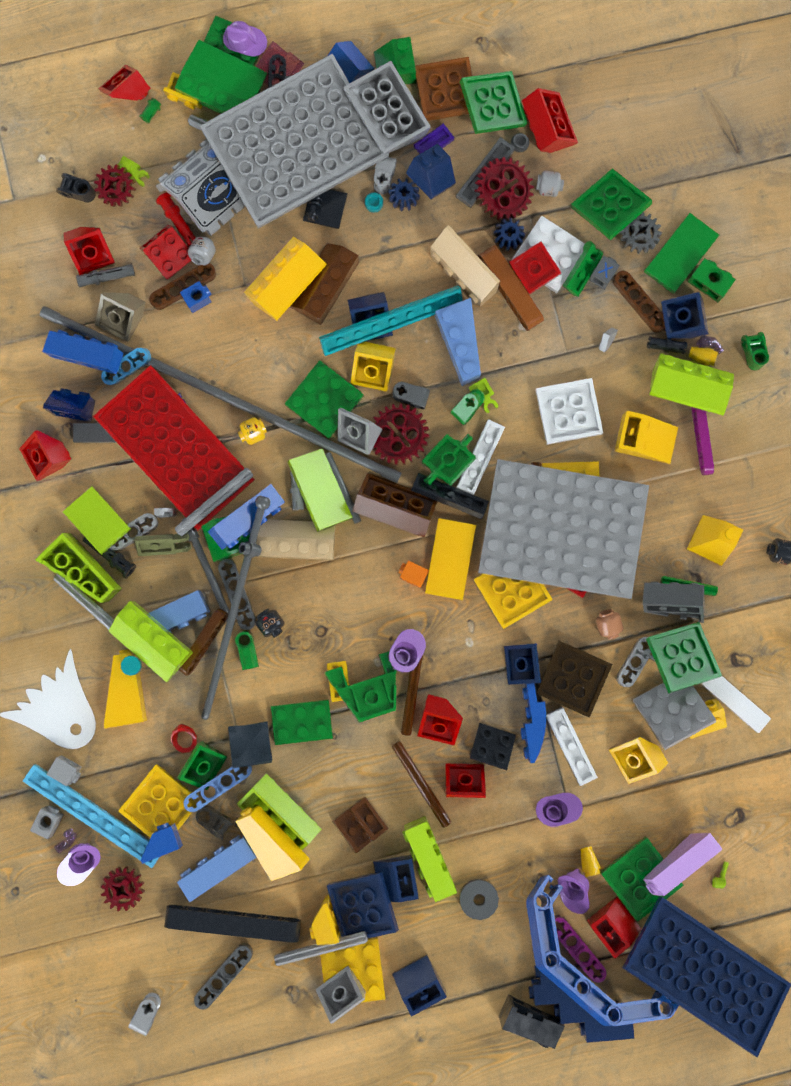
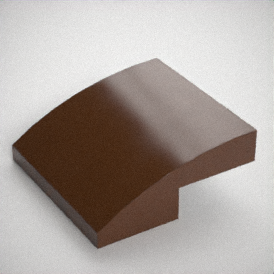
[332,797,389,853]

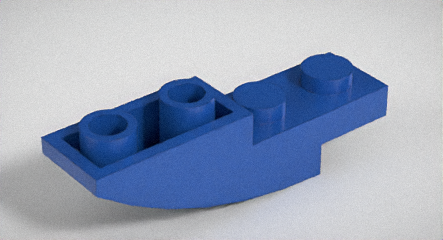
[520,683,546,763]

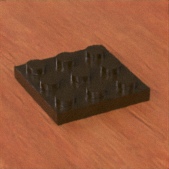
[536,640,613,718]

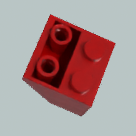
[586,896,642,959]

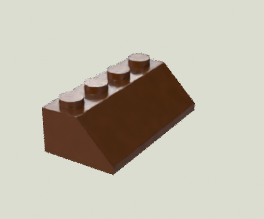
[290,243,359,325]
[352,473,438,537]

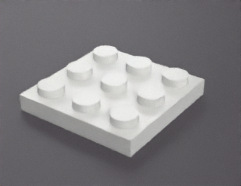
[512,216,585,294]
[535,378,603,445]

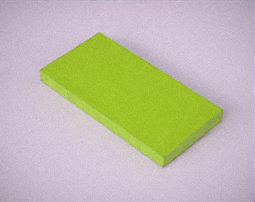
[288,448,353,532]

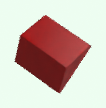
[445,763,486,798]

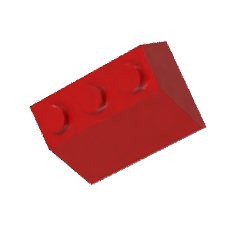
[521,88,578,153]

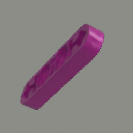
[692,407,714,475]
[555,915,607,983]

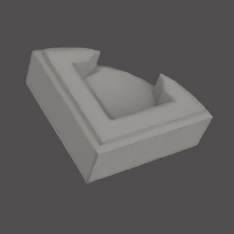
[599,328,618,352]
[154,508,177,518]

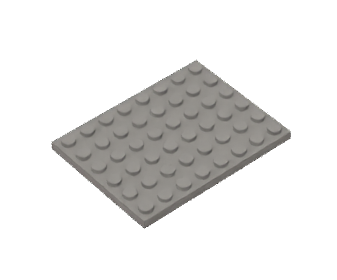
[200,53,389,229]
[478,459,649,599]

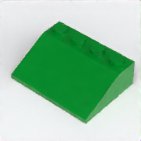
[175,40,268,114]

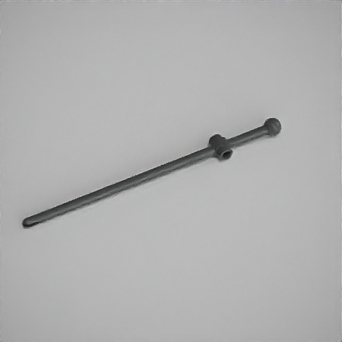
[202,495,270,720]

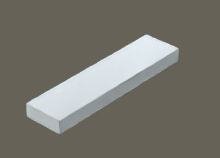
[456,419,505,495]
[701,676,771,733]
[546,707,598,786]

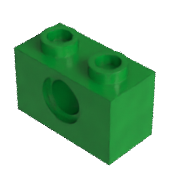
[687,258,736,303]

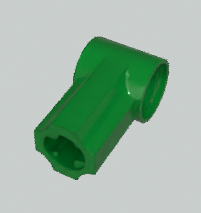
[235,631,259,670]

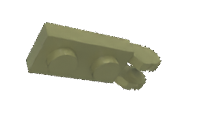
[134,533,192,556]

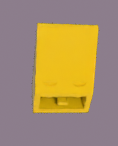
[614,411,678,464]

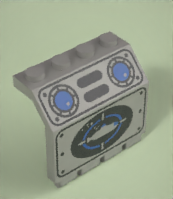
[156,139,245,236]

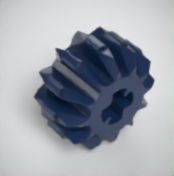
[388,178,420,212]
[493,218,525,251]

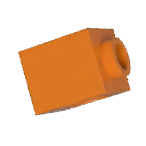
[398,560,429,588]

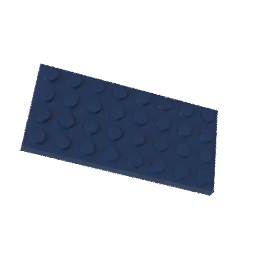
[622,897,791,1058]

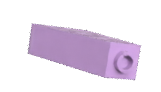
[643,833,722,896]

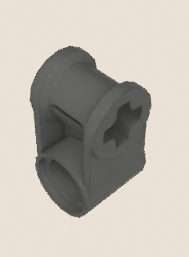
[392,382,430,409]

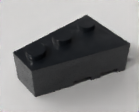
[499,994,565,1049]

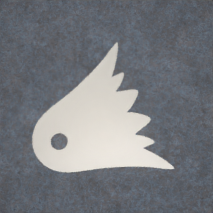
[0,649,96,749]

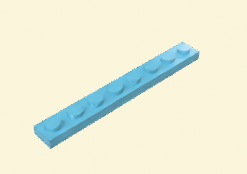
[23,764,160,868]

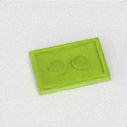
[63,486,131,555]

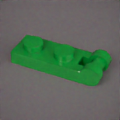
[563,241,603,297]

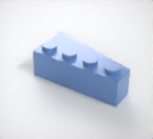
[435,298,481,386]

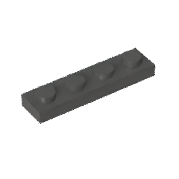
[456,137,515,208]

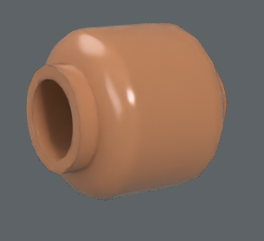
[596,609,624,639]

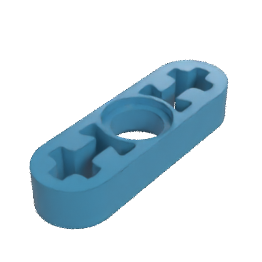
[101,348,151,385]

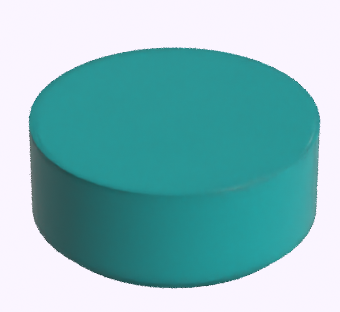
[365,192,383,213]
[121,656,142,676]

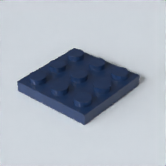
[327,871,399,938]

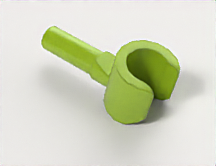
[712,861,729,889]

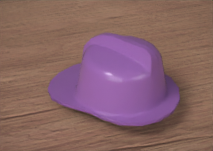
[223,21,267,57]
[389,629,426,672]
[536,793,583,827]
[57,843,101,886]
[557,869,589,914]

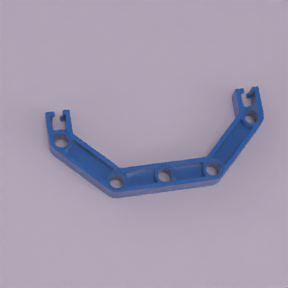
[526,875,679,1026]

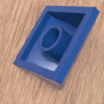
[328,41,374,83]

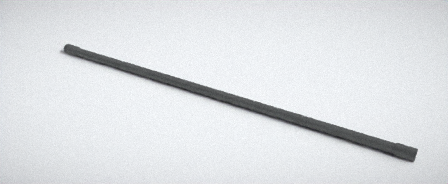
[40,306,402,483]

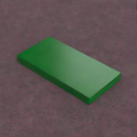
[644,213,719,294]

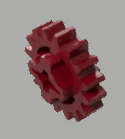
[94,164,136,207]
[100,866,145,912]

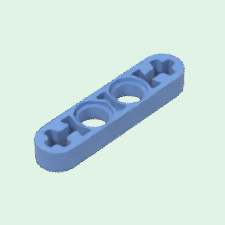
[184,766,252,812]

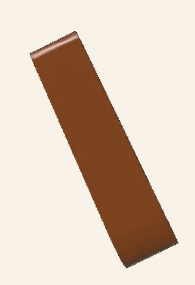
[478,245,544,331]

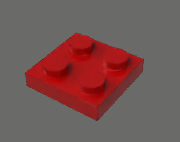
[509,241,561,295]

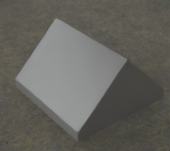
[338,408,382,455]
[315,966,366,1024]

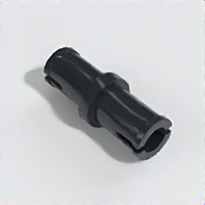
[647,336,687,354]

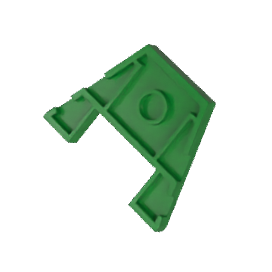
[324,651,397,723]

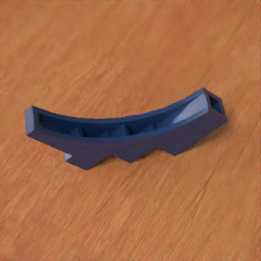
[528,946,635,1043]

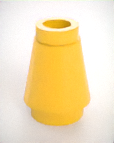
[688,347,718,366]
[580,846,601,877]

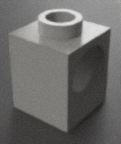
[46,755,82,786]
[30,806,64,839]

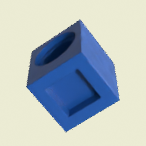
[180,281,212,313]

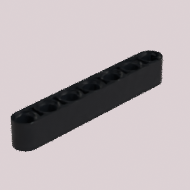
[164,905,301,943]

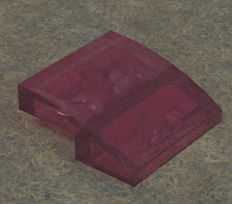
[255,41,304,86]

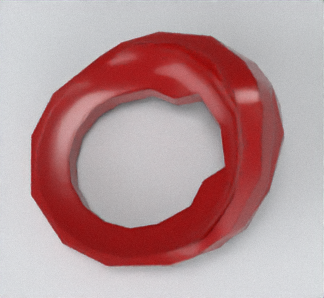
[171,724,197,753]

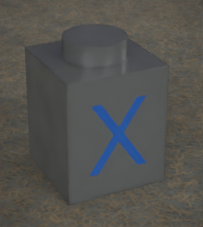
[589,256,620,290]

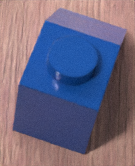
[141,822,183,864]

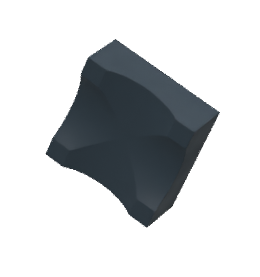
[228,721,272,768]

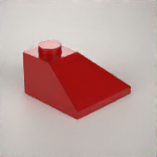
[98,64,151,101]
[63,227,115,275]
[19,430,71,481]
[417,694,463,746]

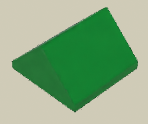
[177,741,227,790]

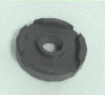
[459,879,499,920]

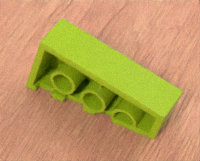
[35,533,122,603]
[402,816,457,902]

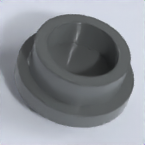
[511,133,529,152]

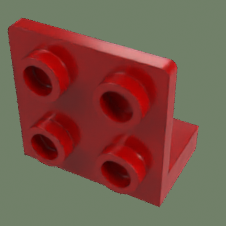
[140,225,191,280]

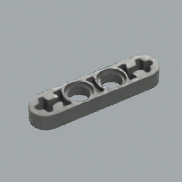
[218,559,256,630]
[194,943,253,1010]

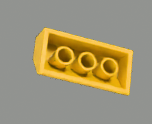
[244,236,327,320]

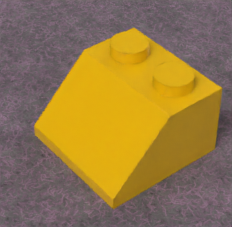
[350,341,396,392]

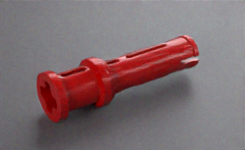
[156,192,196,247]

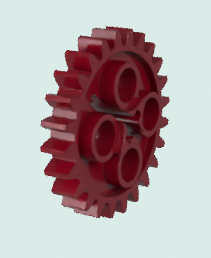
[474,157,535,220]
[373,403,430,466]

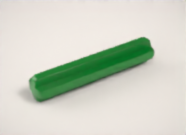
[660,576,718,596]

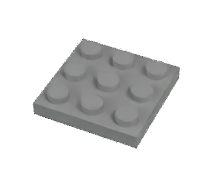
[633,683,716,750]

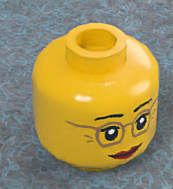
[237,417,267,445]

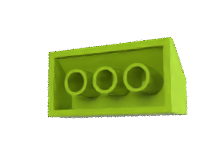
[649,353,734,415]
[109,601,193,682]
[237,774,322,850]

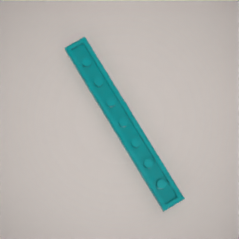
[319,285,463,356]

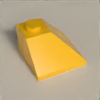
[687,515,743,566]
[609,737,668,784]
[309,895,340,945]

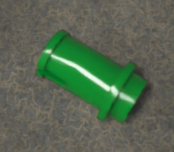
[139,98,161,124]

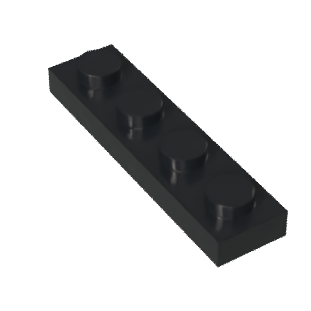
[411,473,489,519]

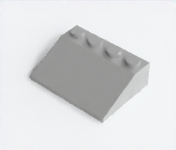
[343,61,431,155]

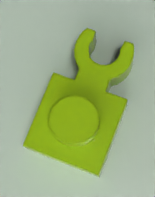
[115,156,150,187]
[468,377,498,413]

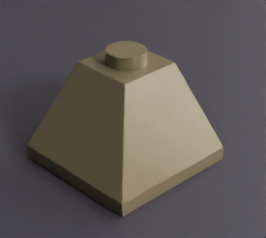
[95,292,146,342]

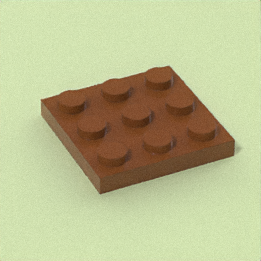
[415,57,472,121]

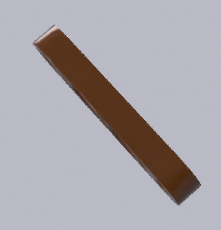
[149,263,216,310]
[613,271,665,333]
[179,608,229,676]

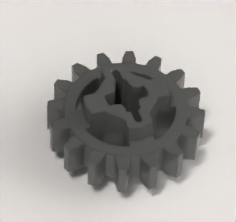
[620,212,662,254]

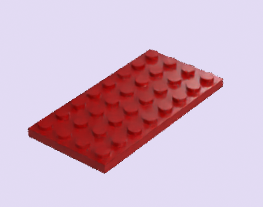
[93,365,255,531]

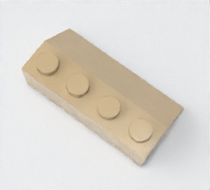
[430,225,500,307]
[256,519,336,561]

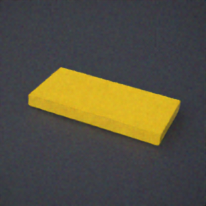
[425,518,476,600]

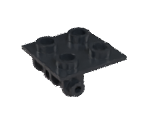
[303,189,348,229]
[469,723,516,771]

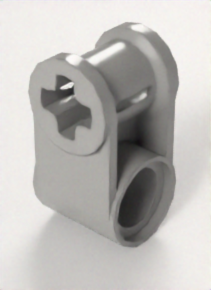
[374,157,397,194]
[128,993,161,1036]

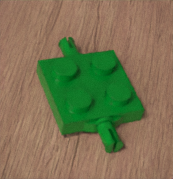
[422,434,476,486]

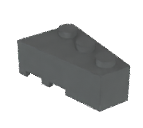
[643,582,705,623]

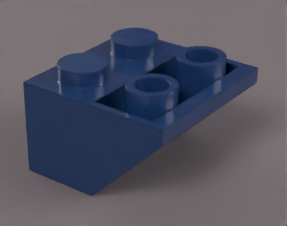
[373,855,419,903]
[392,955,447,1017]

